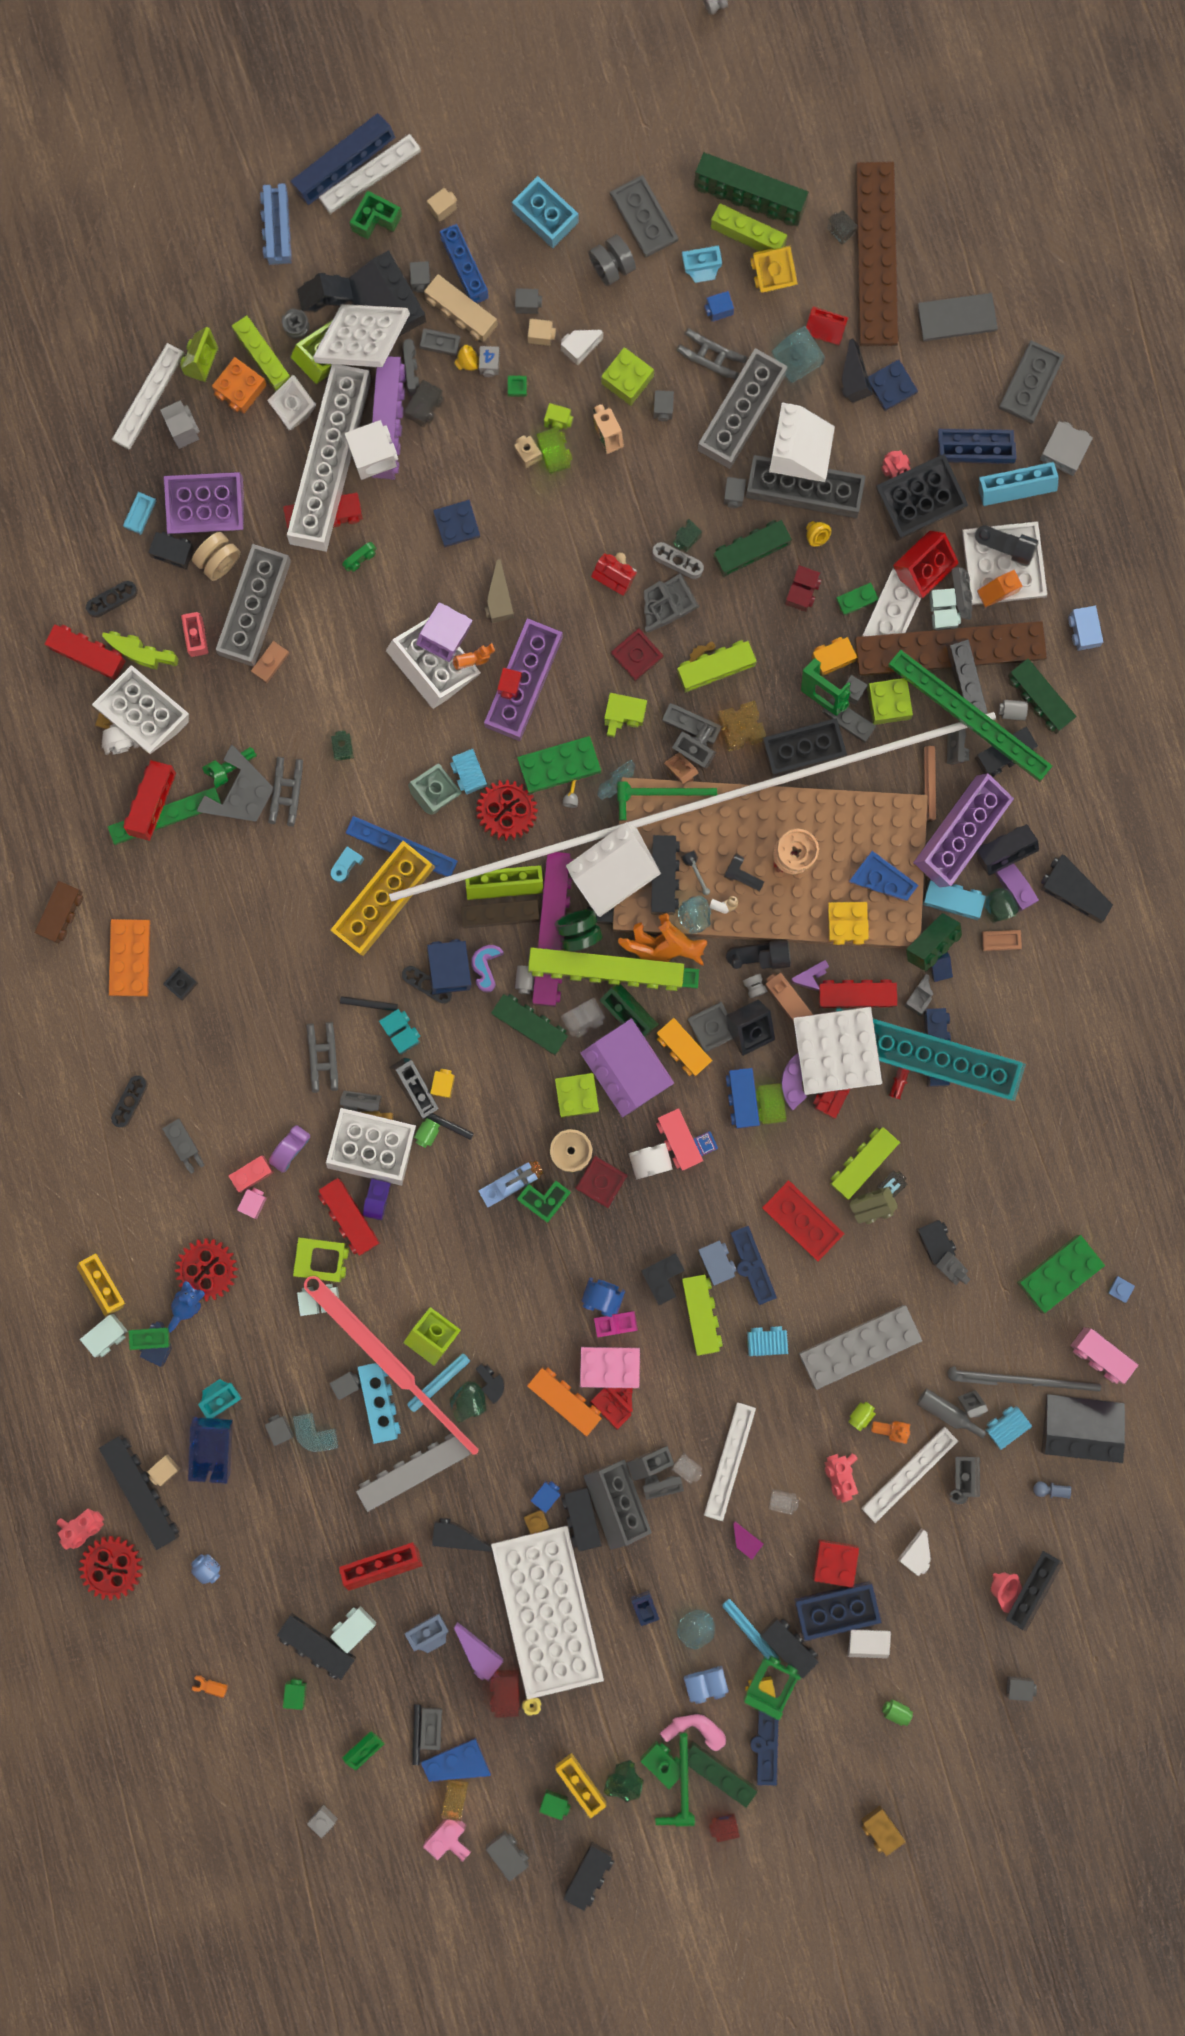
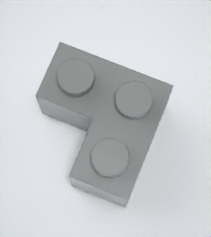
[160,400,200,449]

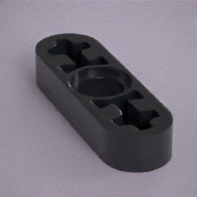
[86,581,138,618]
[402,966,452,1004]
[111,1076,148,1128]

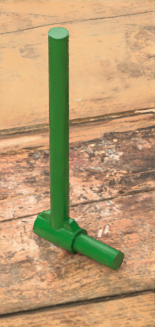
[617,781,717,821]
[655,1733,695,1827]

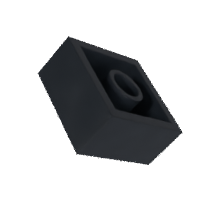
[163,966,198,1001]

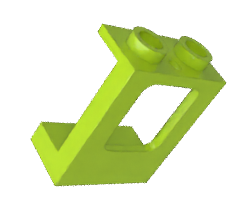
[293,1238,349,1282]

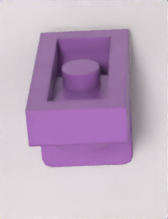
[791,960,829,991]

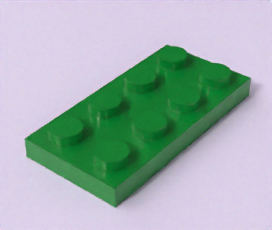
[517,736,601,794]

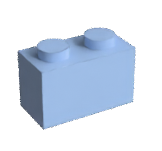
[1068,606,1103,651]

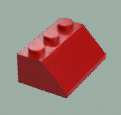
[893,530,959,598]

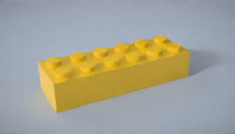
[331,841,435,956]

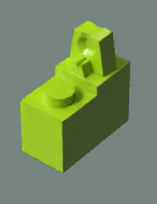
[605,693,647,738]

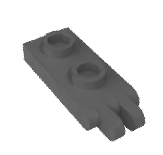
[952,567,973,620]

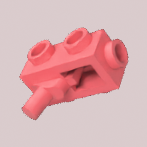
[881,450,911,478]
[824,1453,858,1503]
[57,1509,104,1550]

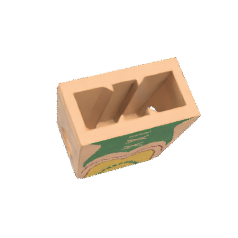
[593,405,624,454]

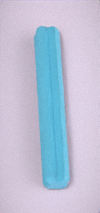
[407,1354,470,1412]
[722,1599,779,1660]

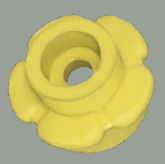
[522,1697,541,1716]

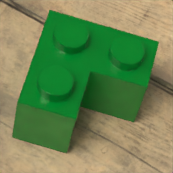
[350,190,402,239]
[517,1181,571,1223]

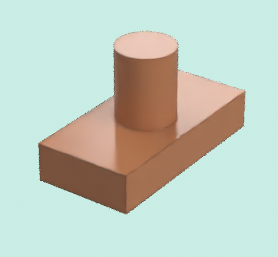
[251,641,289,683]
[664,752,698,784]

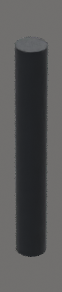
[340,996,398,1011]
[425,1113,474,1140]
[412,1704,422,1765]

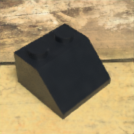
[726,999,776,1056]

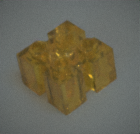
[718,700,766,752]

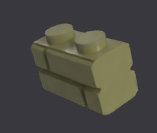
[850,1187,897,1224]

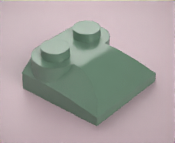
[408,763,462,815]

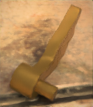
[689,642,716,662]

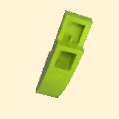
[102,631,179,670]

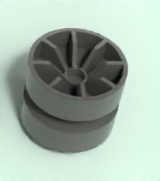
[588,234,636,286]

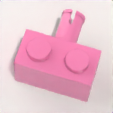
[423,1812,471,1861]

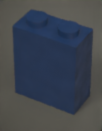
[426,939,471,994]

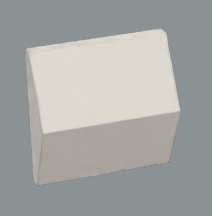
[268,375,316,430]
[848,1630,891,1658]

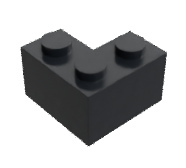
[297,273,353,312]
[641,1253,685,1305]

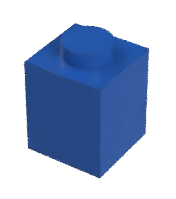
[704,291,734,322]
[531,1481,561,1513]

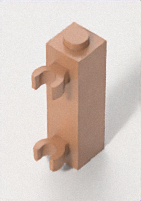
[764,973,813,1024]

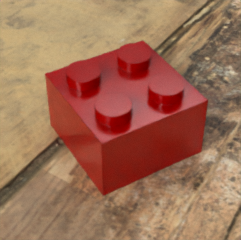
[813,1539,859,1587]

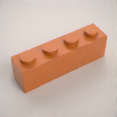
[527,1367,602,1437]

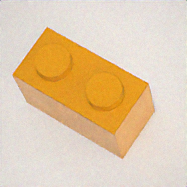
[812,637,857,676]

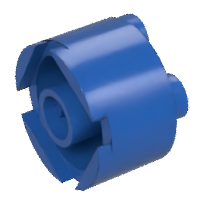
[581,1278,626,1317]

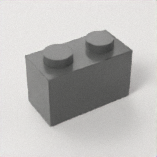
[486,1831,529,1882]

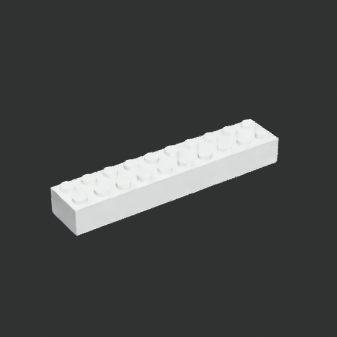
[287,364,371,552]

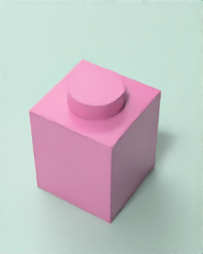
[237,1188,267,1219]

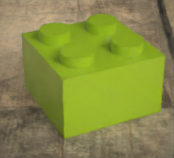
[601,347,654,406]
[867,678,913,725]
[555,1073,599,1118]

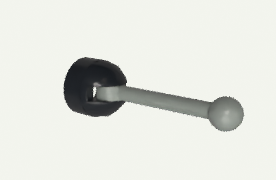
[681,850,710,895]

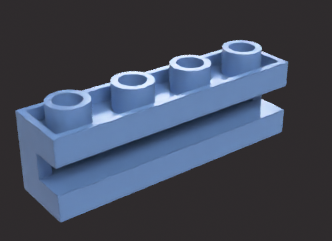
[260,184,292,265]

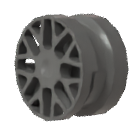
[282,308,310,339]

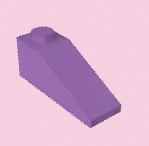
[995,864,1039,913]
[454,1622,503,1680]

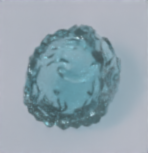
[678,896,711,934]
[677,1610,715,1650]

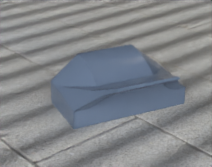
[405,1613,449,1653]

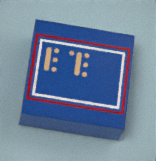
[693,1131,718,1156]

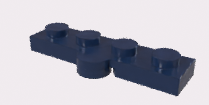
[731,1226,777,1305]
[750,1710,778,1786]

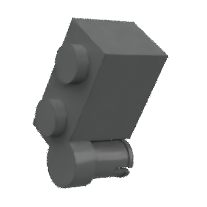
[950,1457,980,1504]

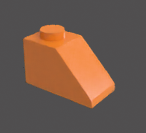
[977,569,1023,608]

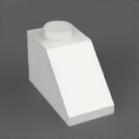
[561,330,603,365]
[898,1528,931,1576]

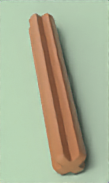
[924,746,936,821]

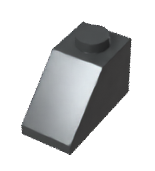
[626,1446,674,1481]

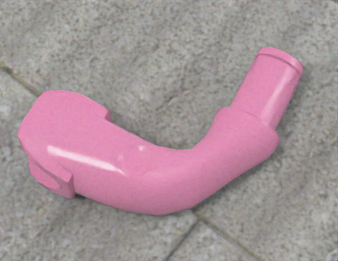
[660,1714,726,1751]

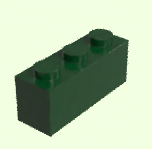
[906,913,962,972]
[599,984,659,1038]

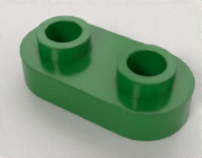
[342,542,377,572]

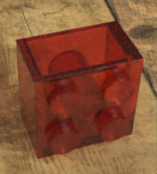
[490,1670,520,1718]

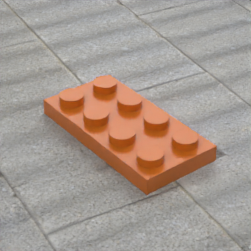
[109,919,150,997]

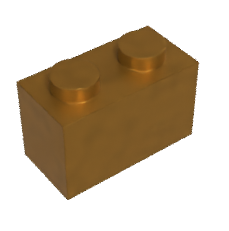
[861,1806,905,1856]

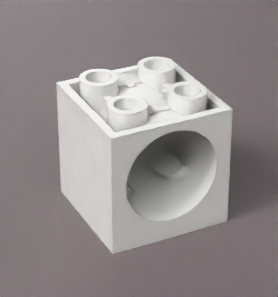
[345,420,398,480]

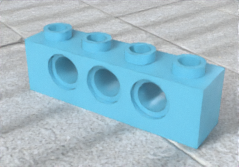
[358,1363,401,1444]

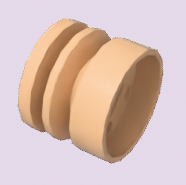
[773,829,819,875]

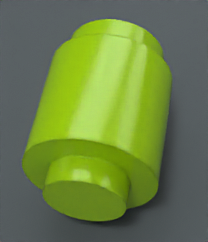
[848,1402,876,1431]

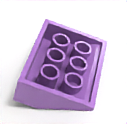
[164,472,244,534]
[581,1019,674,1117]

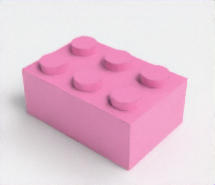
[1070,1327,1138,1384]
[580,1347,640,1388]

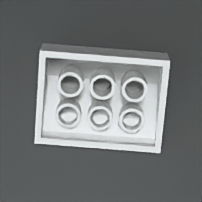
[769,403,835,482]
[386,617,481,709]
[92,665,189,754]
[566,822,661,917]
[326,1108,416,1186]

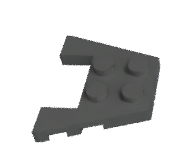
[196,745,274,822]

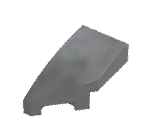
[904,974,933,1016]

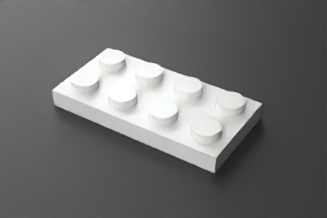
[863,569,921,636]

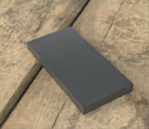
[610,175,678,258]
[917,293,998,341]
[999,341,1064,424]

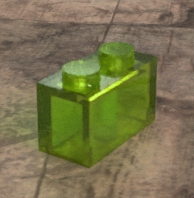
[536,427,573,474]
[755,1083,787,1125]

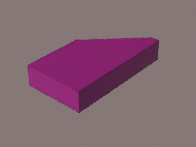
[733,1521,764,1559]

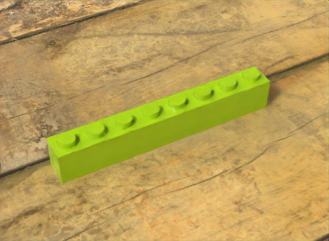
[528,948,684,991]

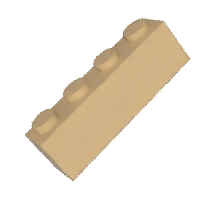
[424,274,498,343]

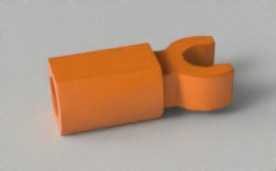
[192,1675,228,1698]

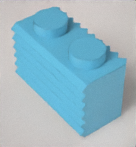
[450,749,487,795]
[747,1326,788,1356]
[985,1406,1032,1450]

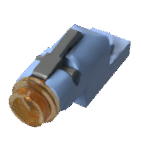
[479,1160,544,1207]

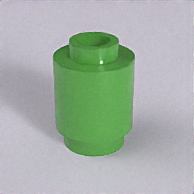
[414,1118,440,1148]
[882,1699,913,1726]

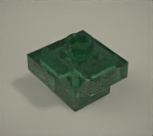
[603,1760,644,1802]

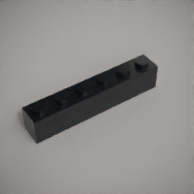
[99,1435,180,1550]

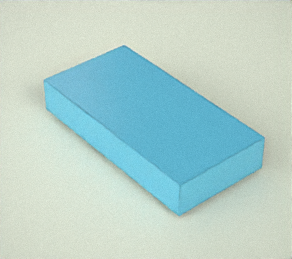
[123,492,156,534]

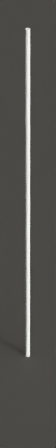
[389,712,996,902]

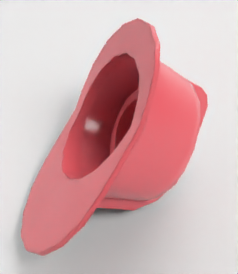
[991,1573,1022,1613]

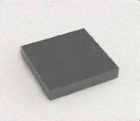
[687,1002,733,1053]

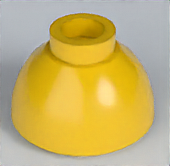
[455,345,479,371]
[806,521,831,547]

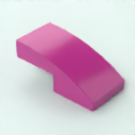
[594,1311,638,1337]

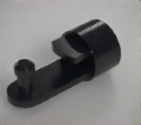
[975,525,1039,567]
[726,940,791,969]

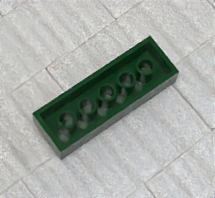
[694,152,809,227]

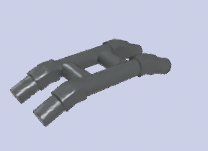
[676,328,747,380]
[268,756,303,827]
[306,1022,338,1093]

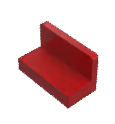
[804,307,848,345]

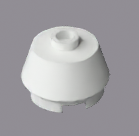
[102,724,139,755]

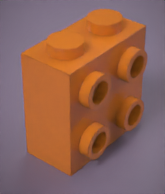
[212,357,267,414]

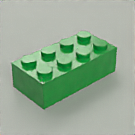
[1017,1235,1105,1314]

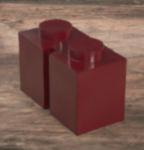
[785,565,822,612]

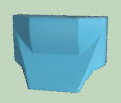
[682,246,722,283]

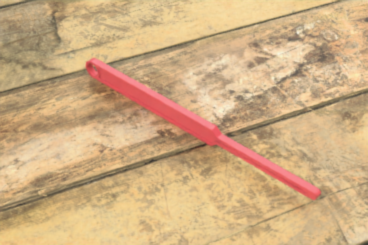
[304,1276,479,1455]

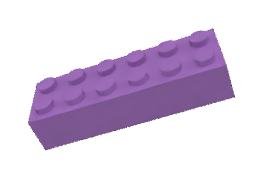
[372,356,406,479]
[484,618,563,741]
[913,773,1014,887]

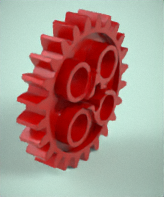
[476,779,538,841]
[175,1238,239,1301]
[79,1535,144,1601]

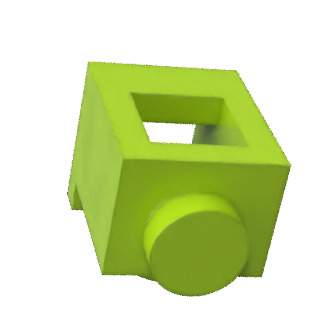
[544,403,574,430]

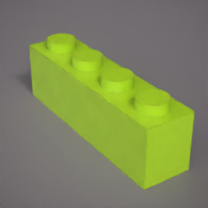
[711,203,787,251]
[232,316,290,391]
[677,640,757,693]
[465,865,543,900]
[830,1127,900,1200]
[682,1274,723,1356]

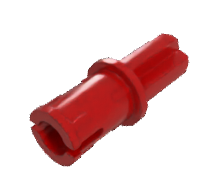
[888,1067,910,1100]

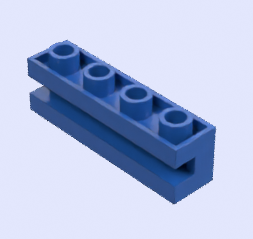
[440,224,489,303]

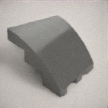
[644,574,699,633]

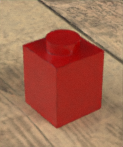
[497,668,522,699]

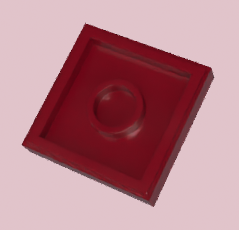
[610,628,664,682]
[575,1156,628,1208]

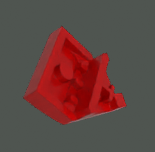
[590,1387,633,1430]

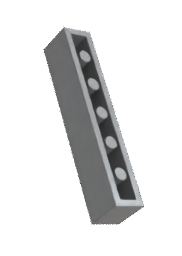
[356,1433,471,1512]

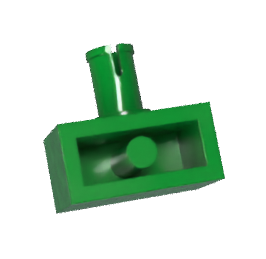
[640,1740,680,1789]

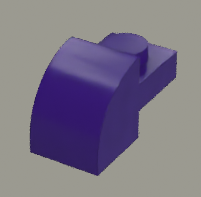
[363,1179,391,1221]

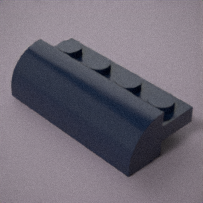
[937,429,1016,464]

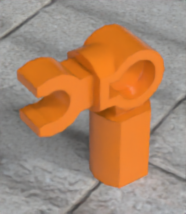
[452,643,495,670]

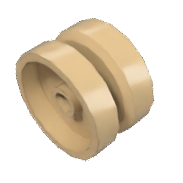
[192,532,241,581]
[550,1129,593,1173]

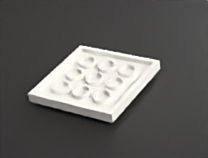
[313,305,410,367]
[962,522,1047,605]
[793,1007,882,1095]

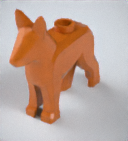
[618,913,707,966]

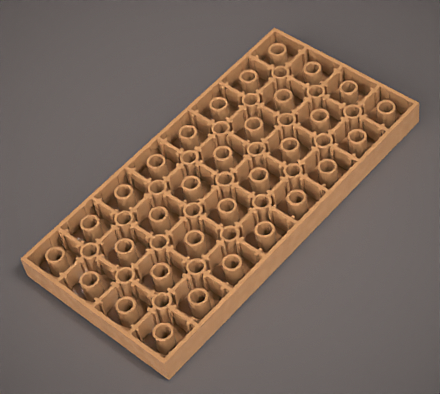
[613,778,928,949]

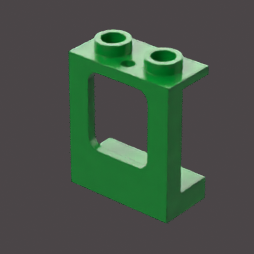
[801,658,851,716]
[743,1656,801,1721]

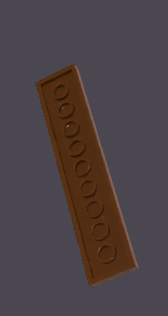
[856,162,898,346]
[855,621,1047,676]

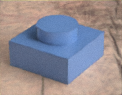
[1108,1276,1135,1303]

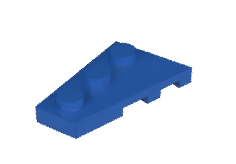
[849,851,919,901]
[421,1738,491,1781]

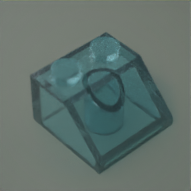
[772,326,825,383]

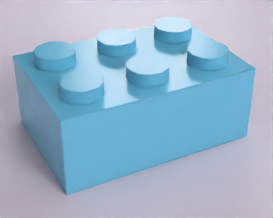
[512,176,579,248]

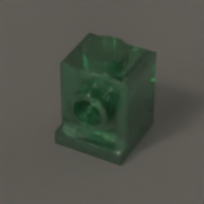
[673,519,702,552]
[331,731,355,761]

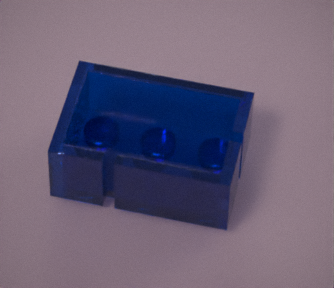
[188,1417,233,1484]

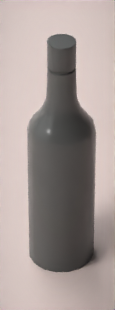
[917,1388,986,1439]

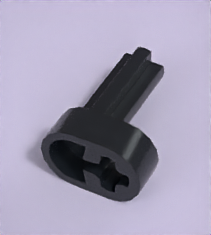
[724,853,765,892]

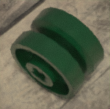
[555,909,603,951]

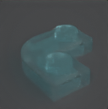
[597,760,635,800]
[293,1413,339,1452]

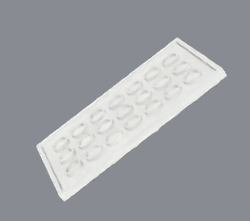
[491,1525,604,1699]

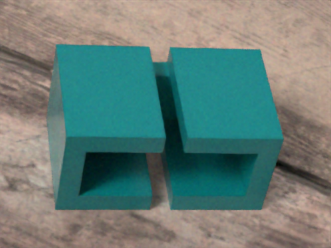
[379,1009,421,1054]

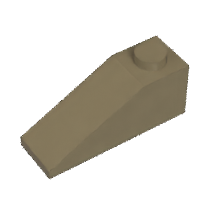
[485,559,514,623]

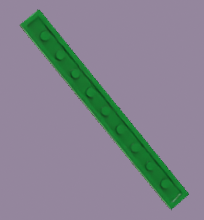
[888,650,1052,782]

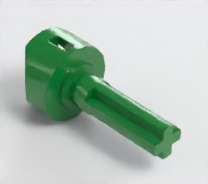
[202,747,257,789]

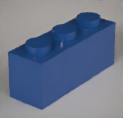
[726,1068,760,1129]

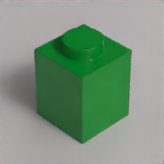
[283,1678,307,1710]
[539,1789,571,1820]

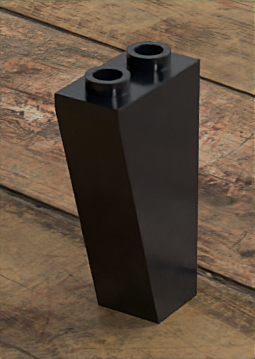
[1040,854,1113,924]

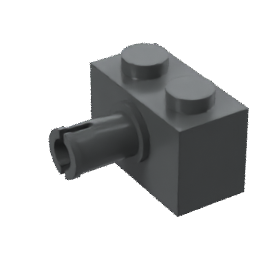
[672,722,717,769]

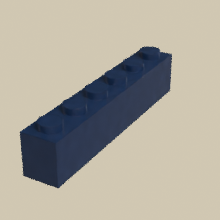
[290,113,396,206]

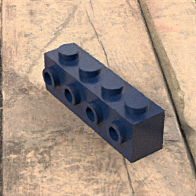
[924,1008,951,1087]

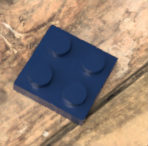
[868,360,918,411]
[433,500,481,547]

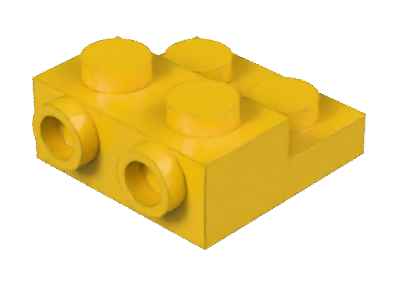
[750,246,798,293]
[828,902,869,945]

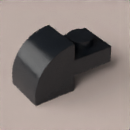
[476,1363,505,1404]

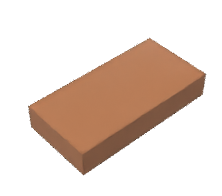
[982,930,1022,951]

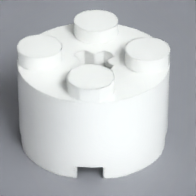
[629,1143,673,1179]

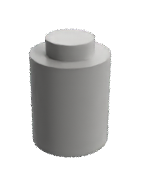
[998,700,1028,721]
[515,966,535,994]

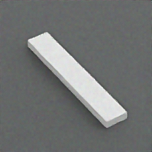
[319,134,421,214]
[112,343,184,450]
[704,1402,756,1521]
[861,1427,958,1523]

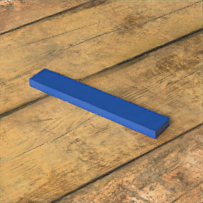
[346,816,458,877]

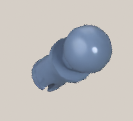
[1033,1482,1071,1499]

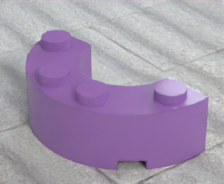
[781,1052,807,1111]

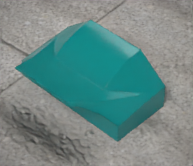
[198,1379,242,1421]

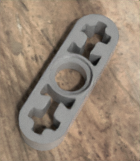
[652,543,704,579]

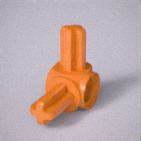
[871,1421,911,1444]

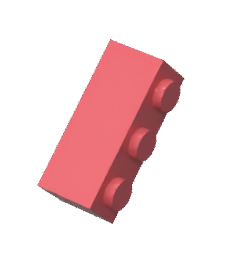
[656,1108,703,1171]

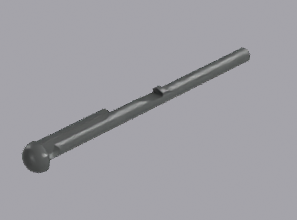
[947,1366,1101,1392]

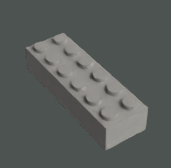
[698,348,788,469]
[216,544,291,667]
[798,1305,922,1390]

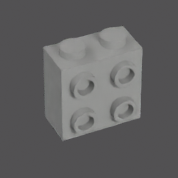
[1039,421,1093,476]

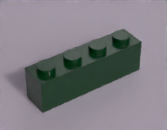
[713,520,792,577]
[1008,658,1077,734]
[491,994,568,1056]
[688,1741,758,1808]

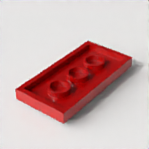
[762,1180,844,1262]

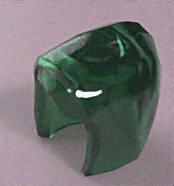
[985,888,1019,924]
[449,1381,487,1423]

